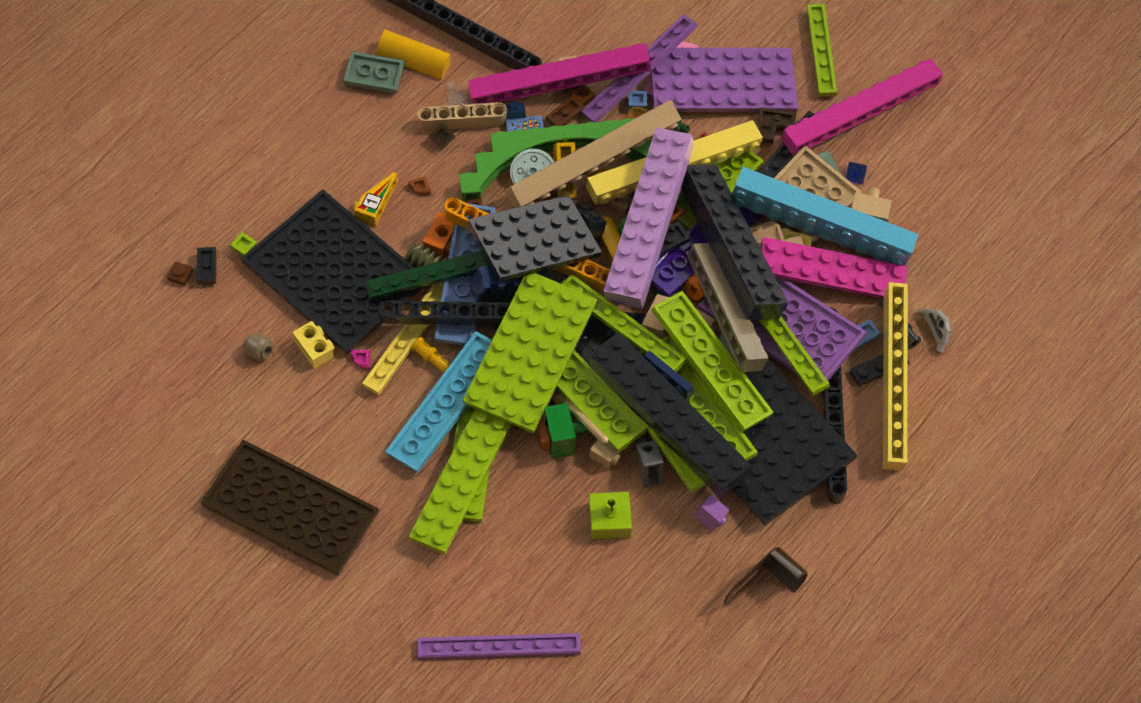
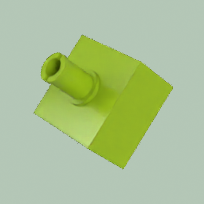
[589,492,632,539]

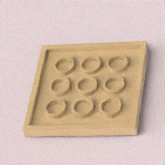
[774,146,862,244]

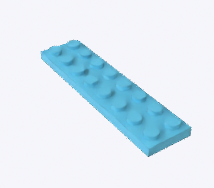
[385,331,492,473]

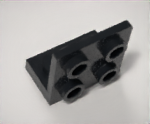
[659,221,690,257]

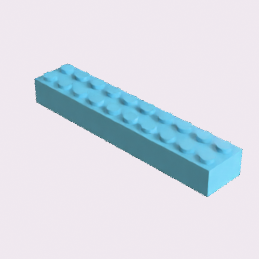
[732,167,919,266]

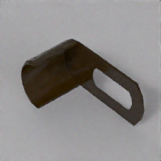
[724,547,808,606]

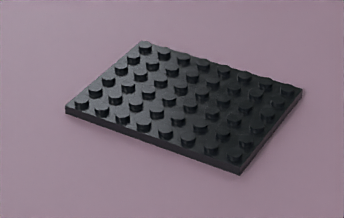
[241,189,423,355]
[733,358,857,526]

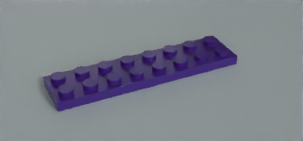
[651,207,764,297]

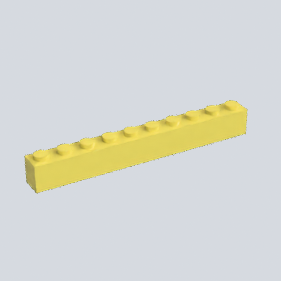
[586,120,763,205]
[883,282,908,471]

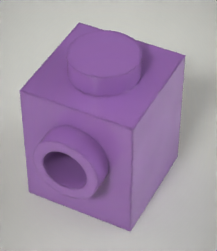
[693,494,729,531]

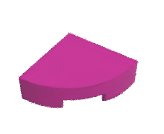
[351,350,370,370]

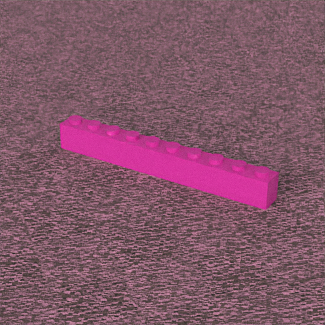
[468,43,652,104]
[781,58,943,156]

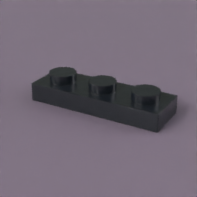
[850,355,910,387]

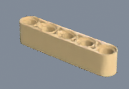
[417,103,507,131]

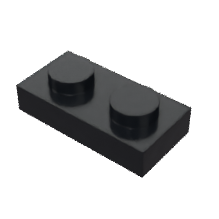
[197,247,217,284]

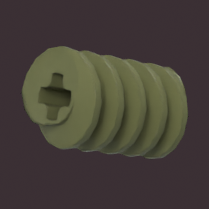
[405,243,442,267]

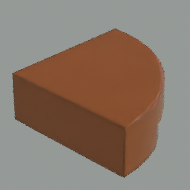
[408,176,431,195]

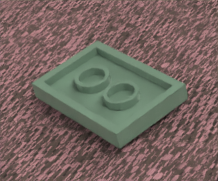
[343,51,405,94]

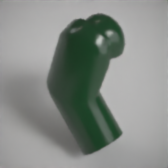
[673,112,690,134]

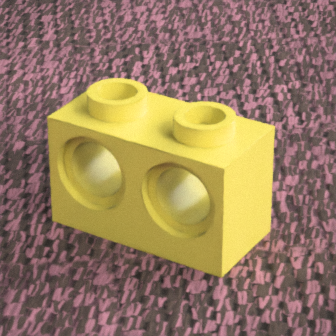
[292,321,334,369]

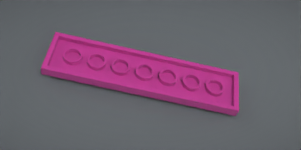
[760,237,907,299]

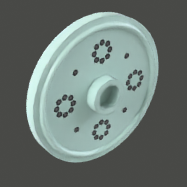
[510,149,554,184]

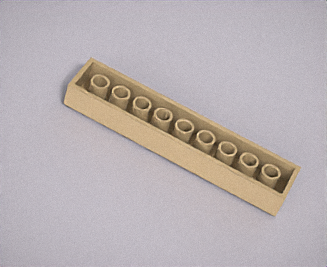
[505,100,681,208]

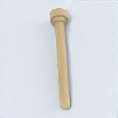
[552,389,608,444]

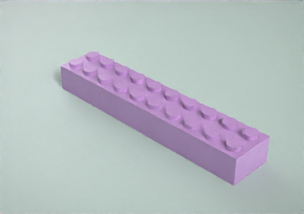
[603,128,694,309]

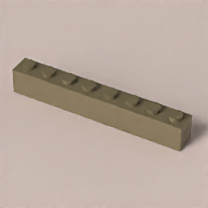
[687,243,768,372]

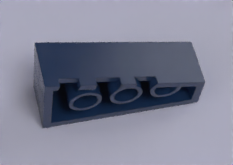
[470,266,550,302]

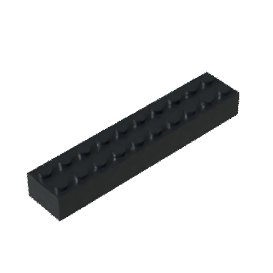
[681,165,789,320]
[589,332,752,499]

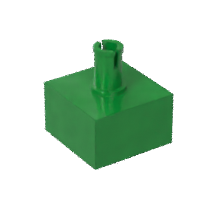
[544,403,590,459]

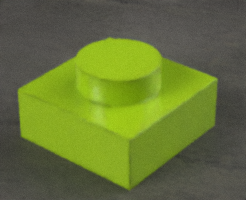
[230,232,257,256]

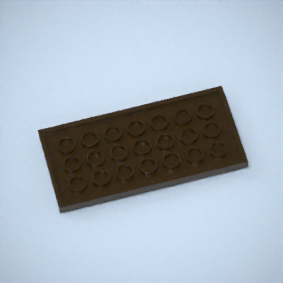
[201,440,379,576]

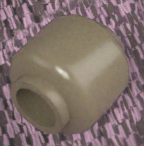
[244,333,273,361]

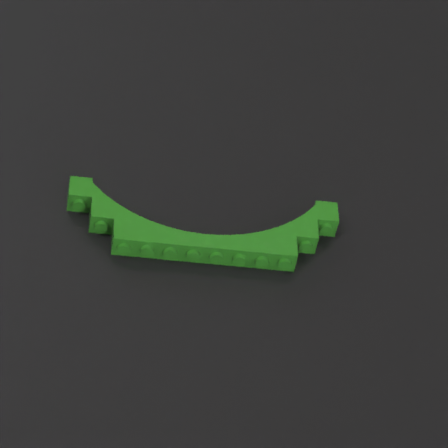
[459,118,652,201]

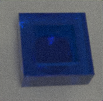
[846,162,867,184]

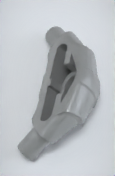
[918,308,952,352]

